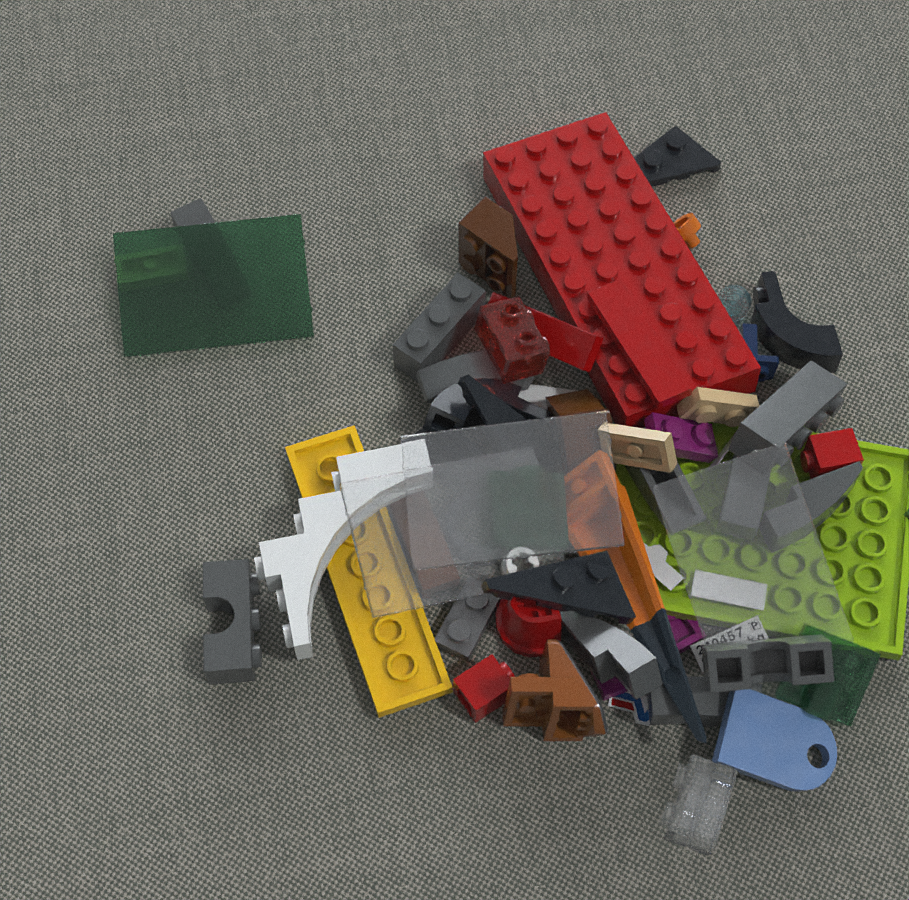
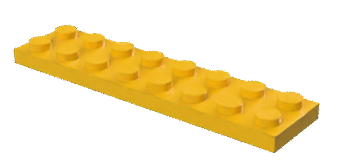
[285,425,453,718]

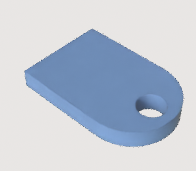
[712,689,837,792]

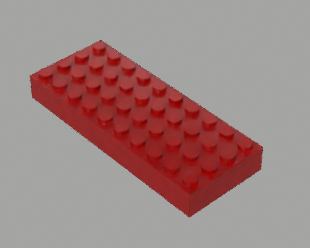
[483,112,761,428]

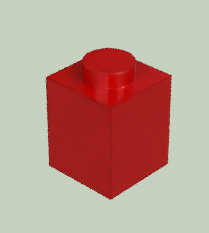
[800,428,864,479]
[453,654,515,723]

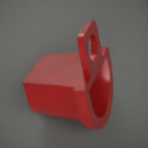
[495,597,562,657]

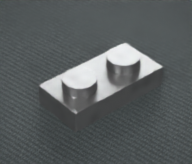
[435,577,501,662]

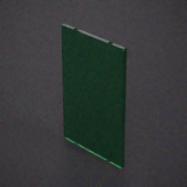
[113,214,314,357]

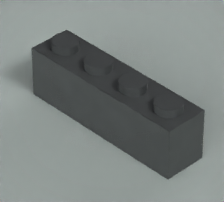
[728,361,847,475]

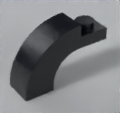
[750,271,843,373]
[422,378,551,443]

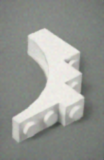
[254,440,433,660]

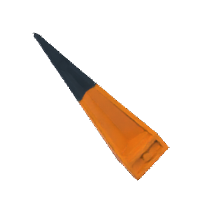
[544,451,707,743]

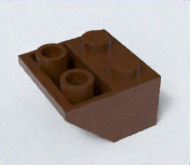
[459,196,518,299]

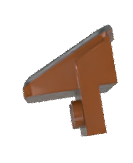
[502,639,608,741]

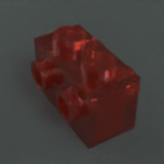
[474,296,550,384]

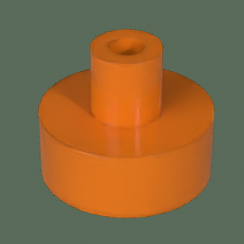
[673,213,701,249]

